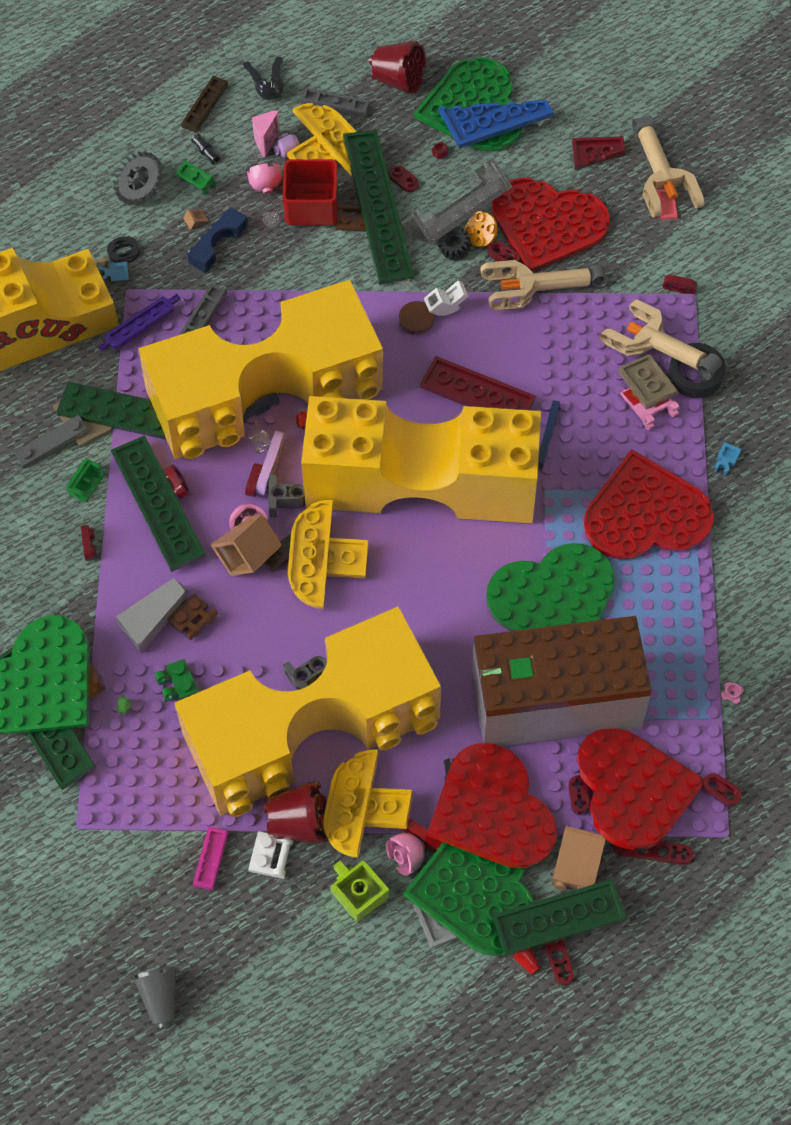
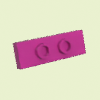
[193,827,229,891]

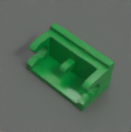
[175,160,216,195]
[66,457,105,503]

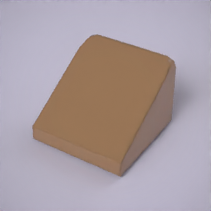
[183,209,209,230]

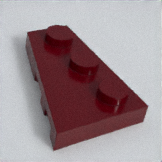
[572,136,625,170]

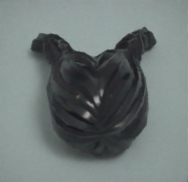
[243,57,284,100]

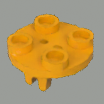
[464,211,498,247]

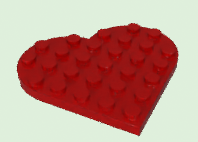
[492,177,609,272]
[584,449,714,559]
[577,728,704,850]
[426,743,557,868]

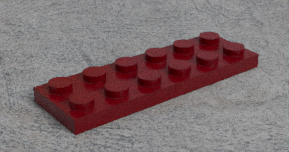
[420,356,536,410]

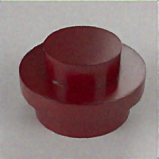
[432,142,449,159]

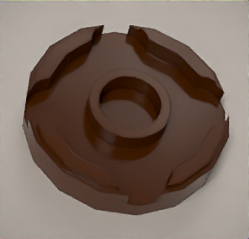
[399,301,435,334]

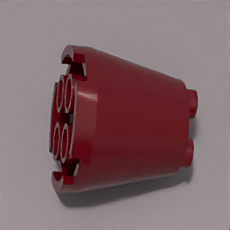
[369,41,426,94]
[264,781,327,844]

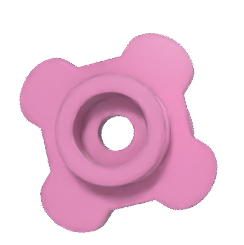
[721,682,744,704]

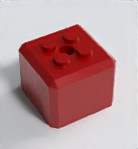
[283,159,338,225]

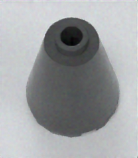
[133,967,176,1028]

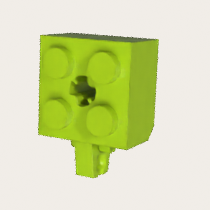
[330,861,389,923]

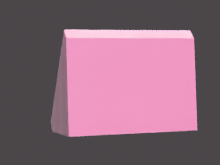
[252,110,280,158]

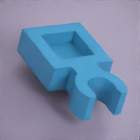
[97,262,129,281]
[714,442,742,476]

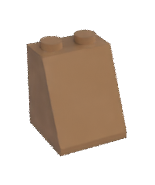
[211,514,282,576]
[552,826,605,891]

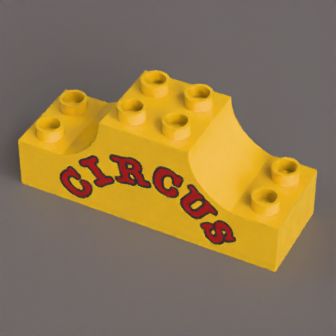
[0,248,119,371]

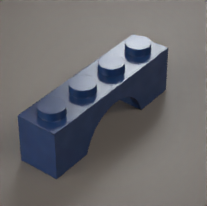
[187,207,248,273]

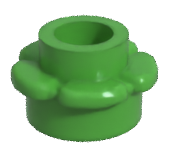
[117,695,131,715]

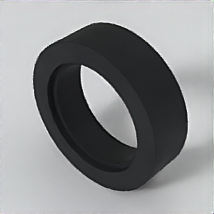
[668,343,726,398]

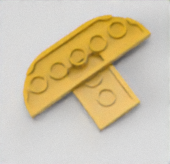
[287,103,356,176]
[288,500,368,609]
[323,749,413,858]

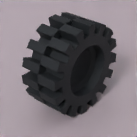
[438,226,472,261]

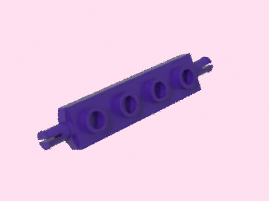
[98,293,181,352]

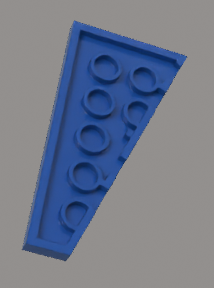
[439,100,554,149]

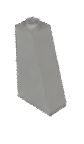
[116,578,187,653]

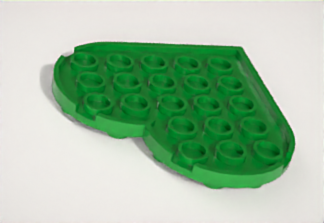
[414,57,523,151]
[486,543,614,631]
[0,615,90,734]
[403,842,534,956]

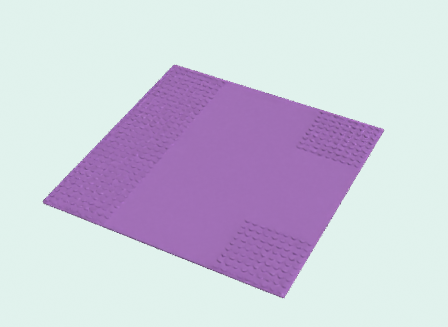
[76,289,729,838]

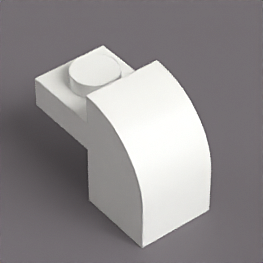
[424,281,469,316]

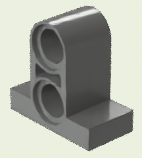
[269,475,305,517]
[282,656,327,690]

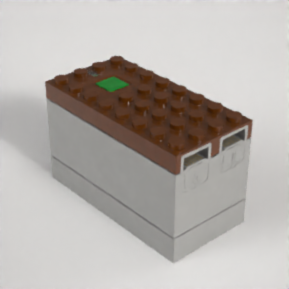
[472,616,652,746]

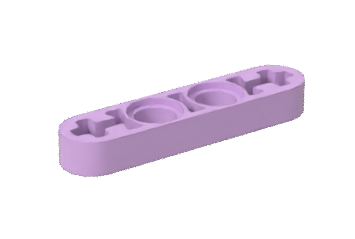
[255,431,286,496]

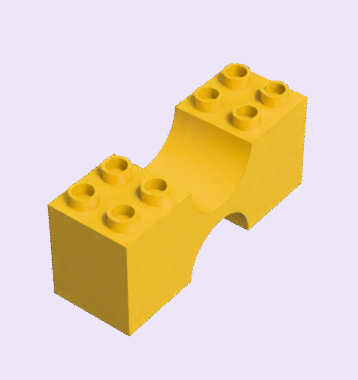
[138,280,383,459]
[301,396,541,524]
[174,606,441,817]

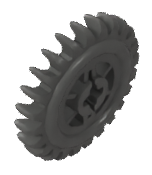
[113,151,163,206]

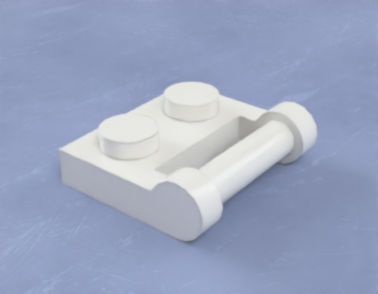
[248,831,293,879]

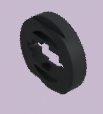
[107,236,139,264]

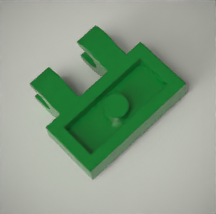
[155,659,199,702]

